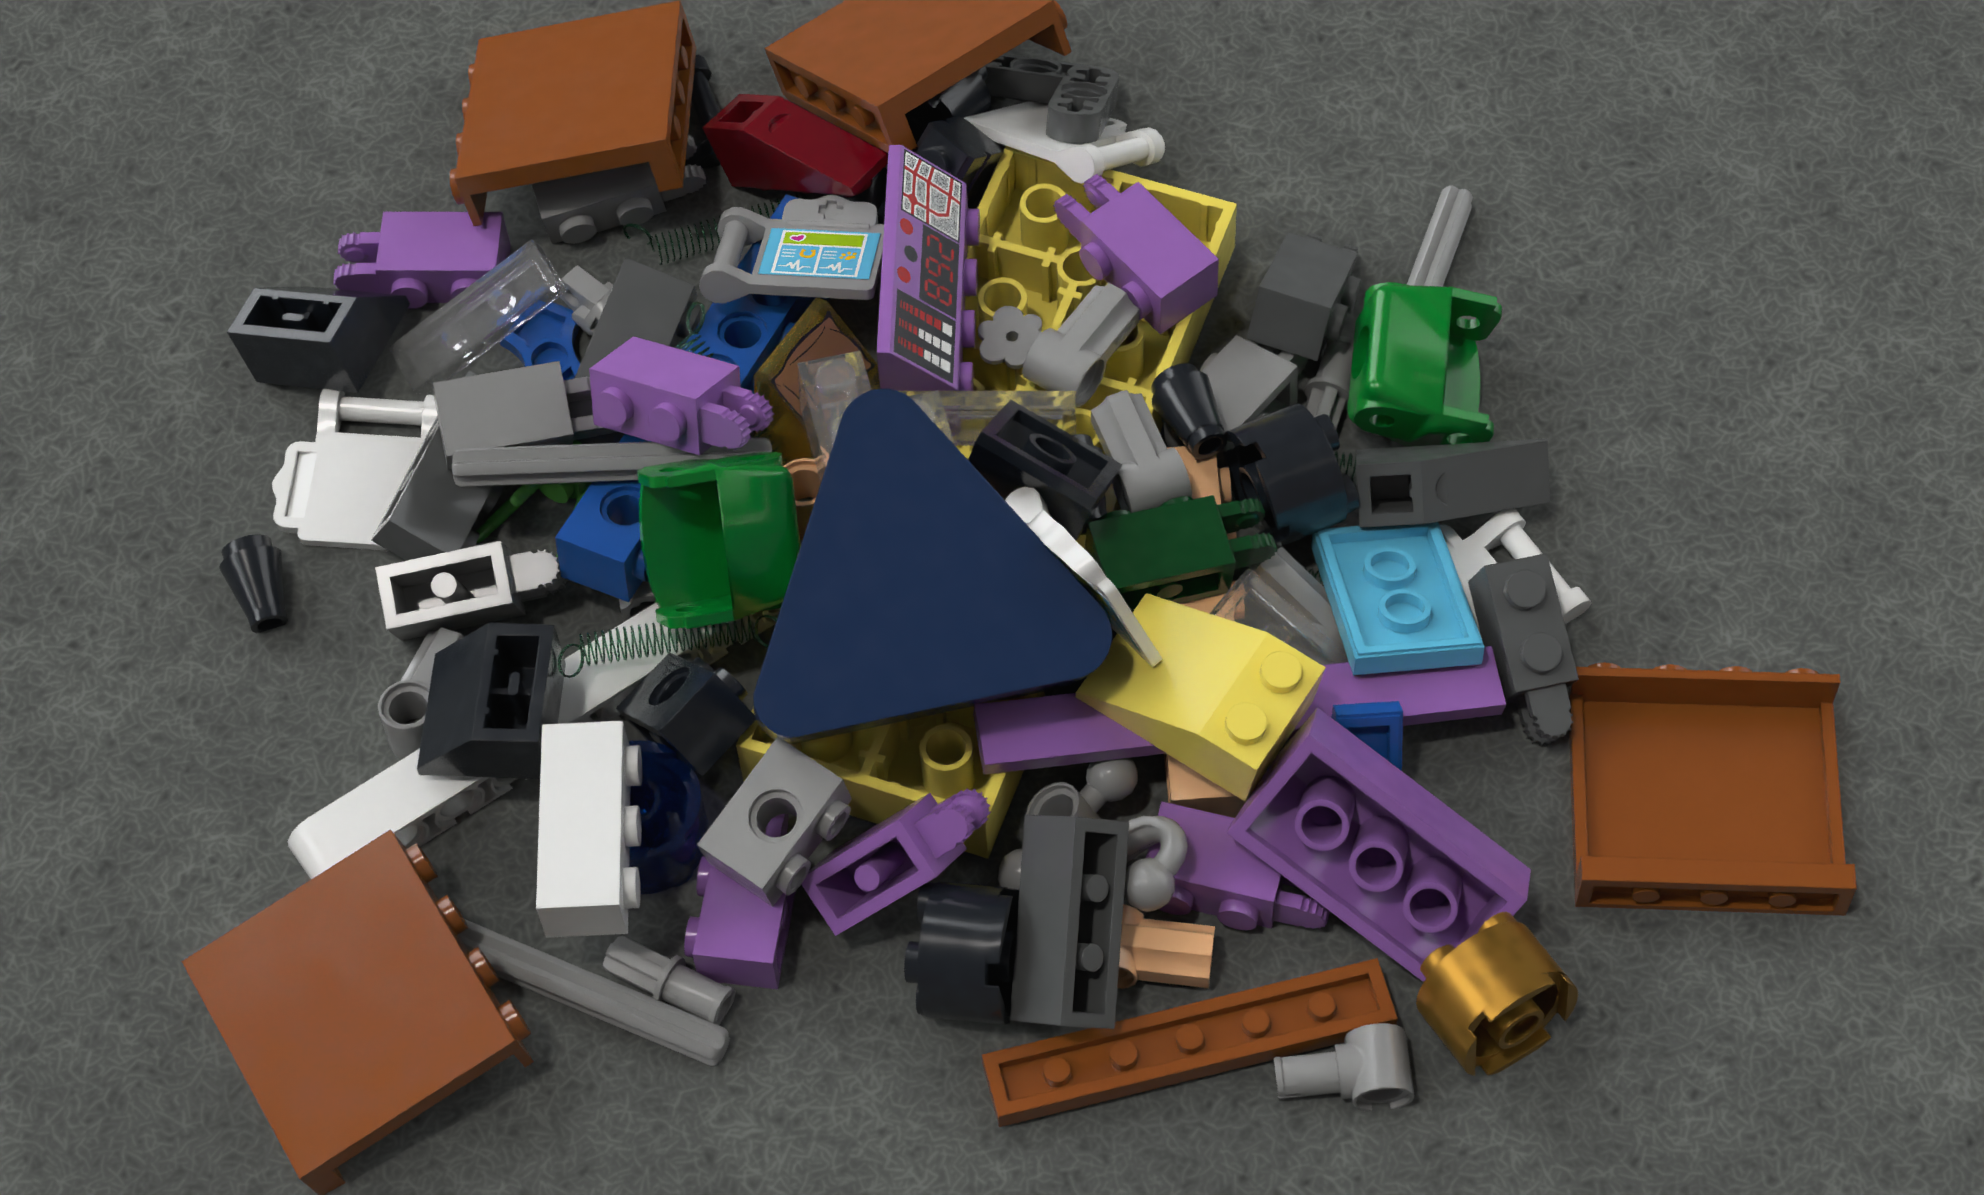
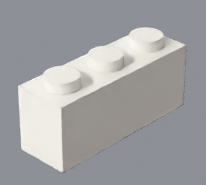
[536,721,642,938]

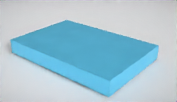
[1311,522,1485,675]

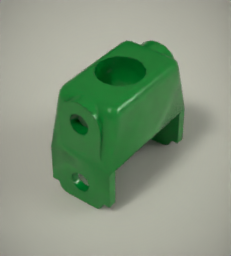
[1347,282,1502,447]
[637,452,801,629]

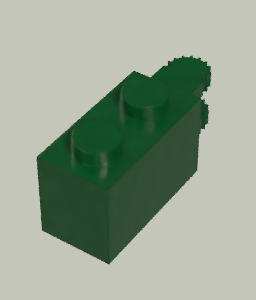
[1084,495,1277,612]

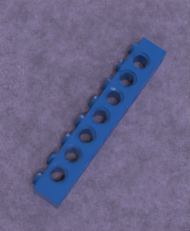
[555,194,830,602]

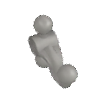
[997,758,1188,912]

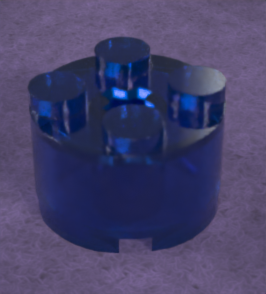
[628,740,709,895]

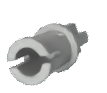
[1305,336,1354,430]
[603,936,736,1025]

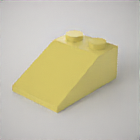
[1075,593,1326,802]

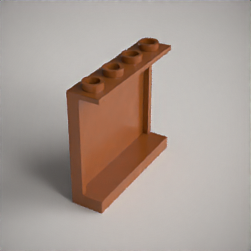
[450,0,697,226]
[764,0,1072,153]
[1568,662,1857,916]
[182,829,534,1195]

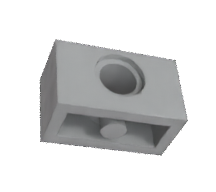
[697,738,852,907]

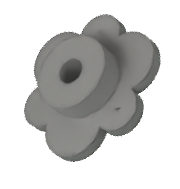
[978,306,1042,369]

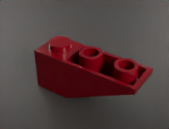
[703,94,888,197]

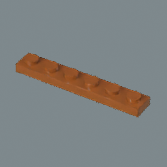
[982,958,1398,1127]

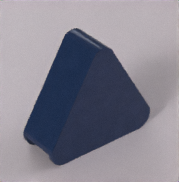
[753,388,1112,745]

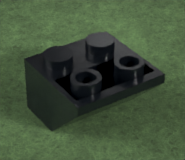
[227,286,410,393]
[417,623,566,779]

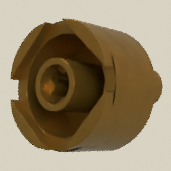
[1416,911,1578,1076]

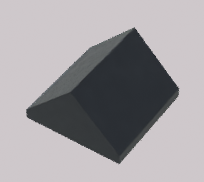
[968,399,1122,541]

